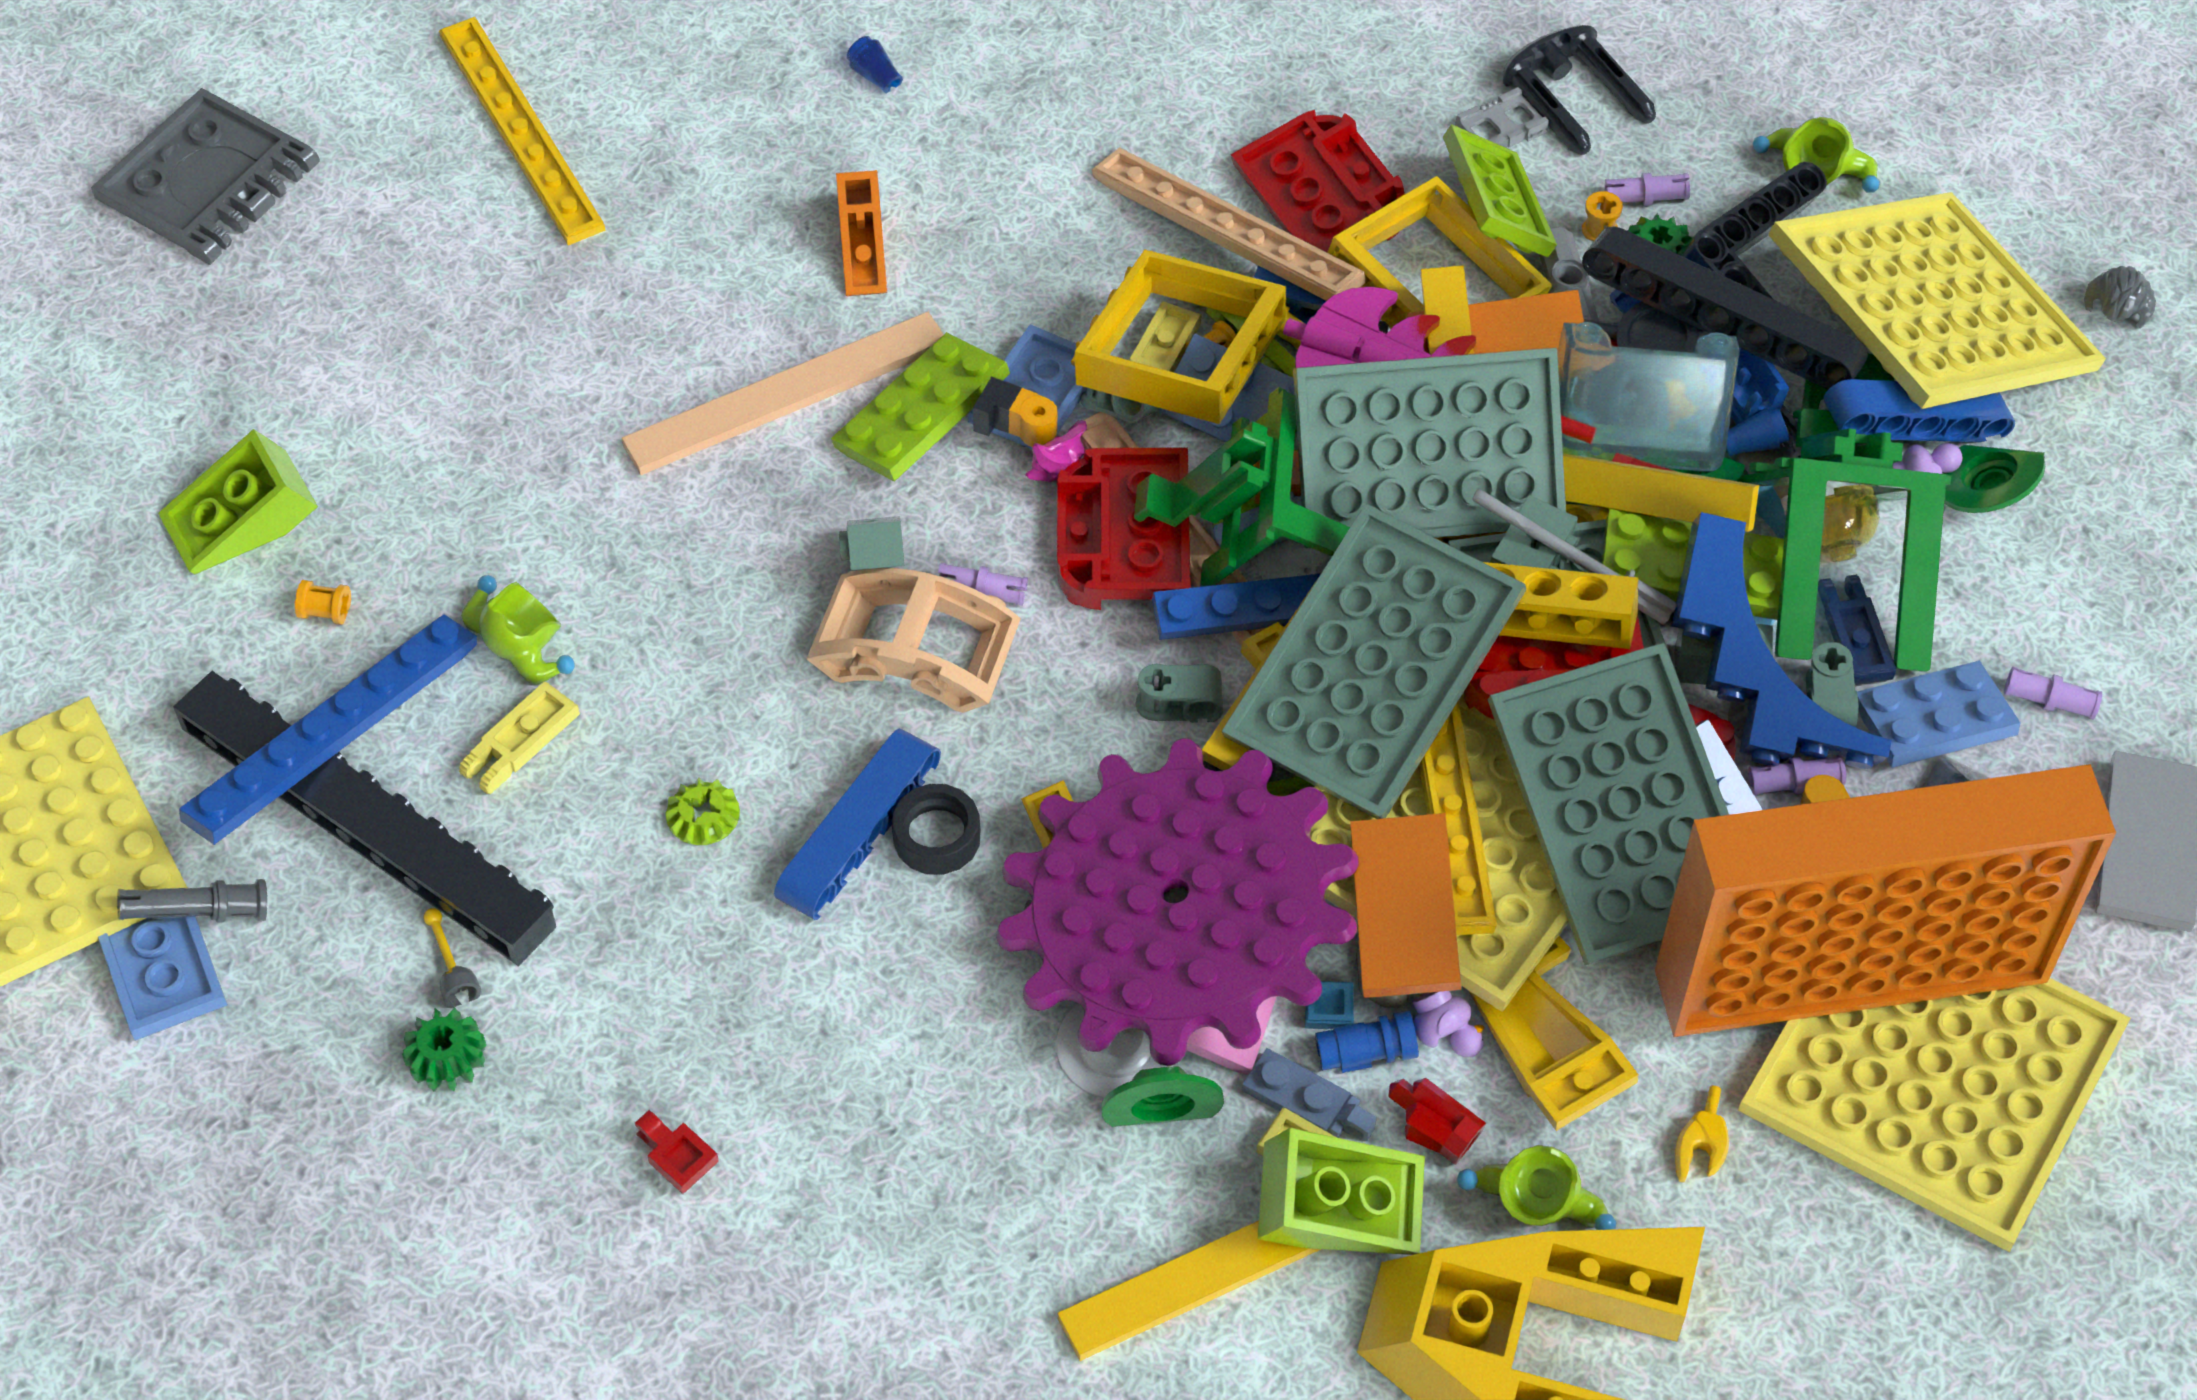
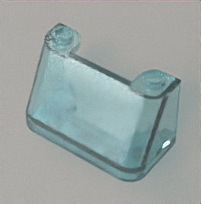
[1557,322,1739,471]

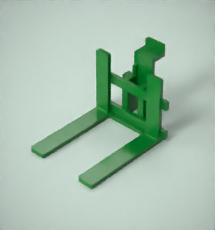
[1134,387,1350,587]
[1740,408,1951,672]

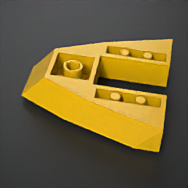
[1357,1227,1705,1400]

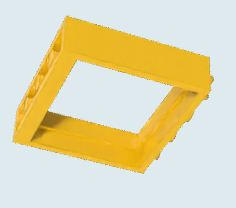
[1327,176,1553,329]
[1071,249,1286,424]

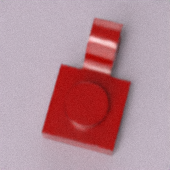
[635,1110,719,1194]

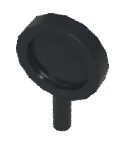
[1584,301,1699,378]

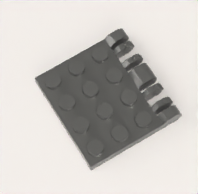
[91,88,320,265]

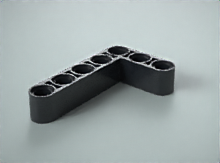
[1677,162,1827,299]

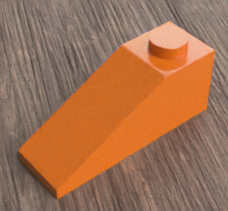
[836,170,887,296]

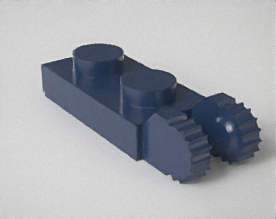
[1818,574,1896,685]

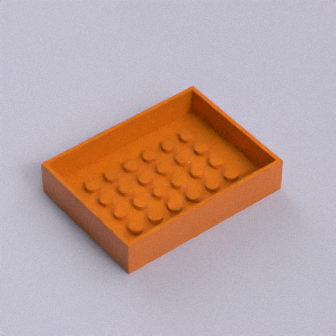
[1655,764,2116,1037]

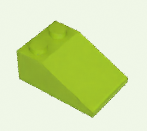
[158,429,318,575]
[1258,1128,1425,1255]

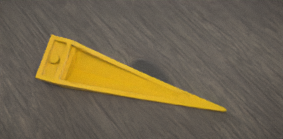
[1468,971,1639,1131]

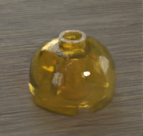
[1821,485,1880,562]

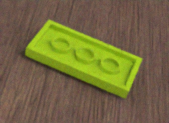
[1443,124,1557,257]
[831,332,1010,482]
[1602,509,1784,620]

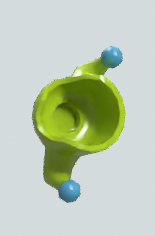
[1752,117,1880,193]
[461,575,575,685]
[1457,1145,1616,1230]

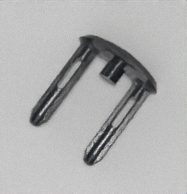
[1503,25,1656,155]

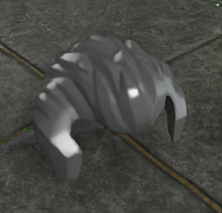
[2084,266,2156,329]

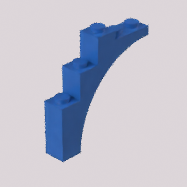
[1671,512,1892,769]

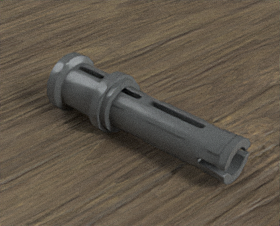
[117,879,268,923]

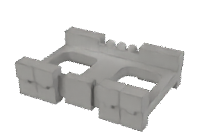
[1455,87,1549,148]

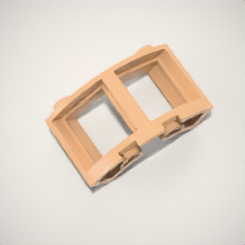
[806,568,1021,713]

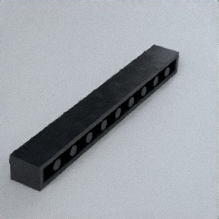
[173,671,557,967]

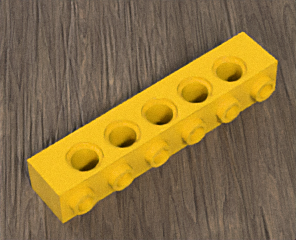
[1483,562,1639,649]

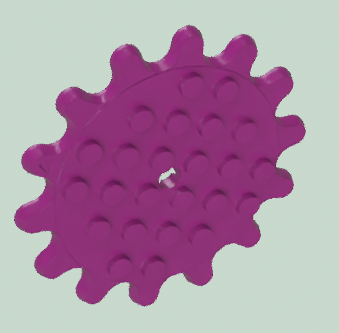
[996,738,1359,1066]

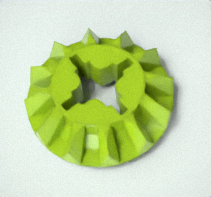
[665,777,740,845]

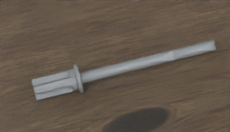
[1472,489,1677,625]

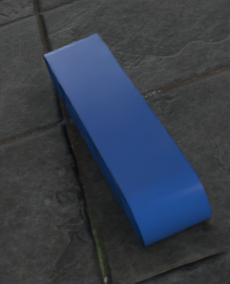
[1824,379,2015,442]
[774,728,941,920]

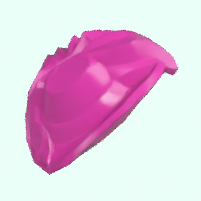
[1025,420,1087,482]

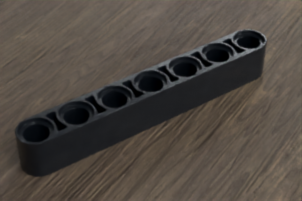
[1582,226,1868,390]

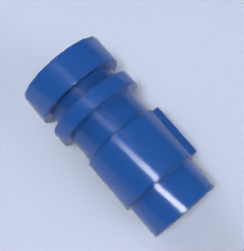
[1315,1011,1419,1073]

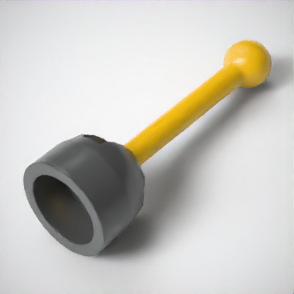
[423,908,481,1008]

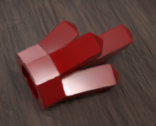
[1388,1078,1486,1165]

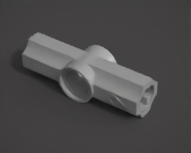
[1539,227,1599,343]

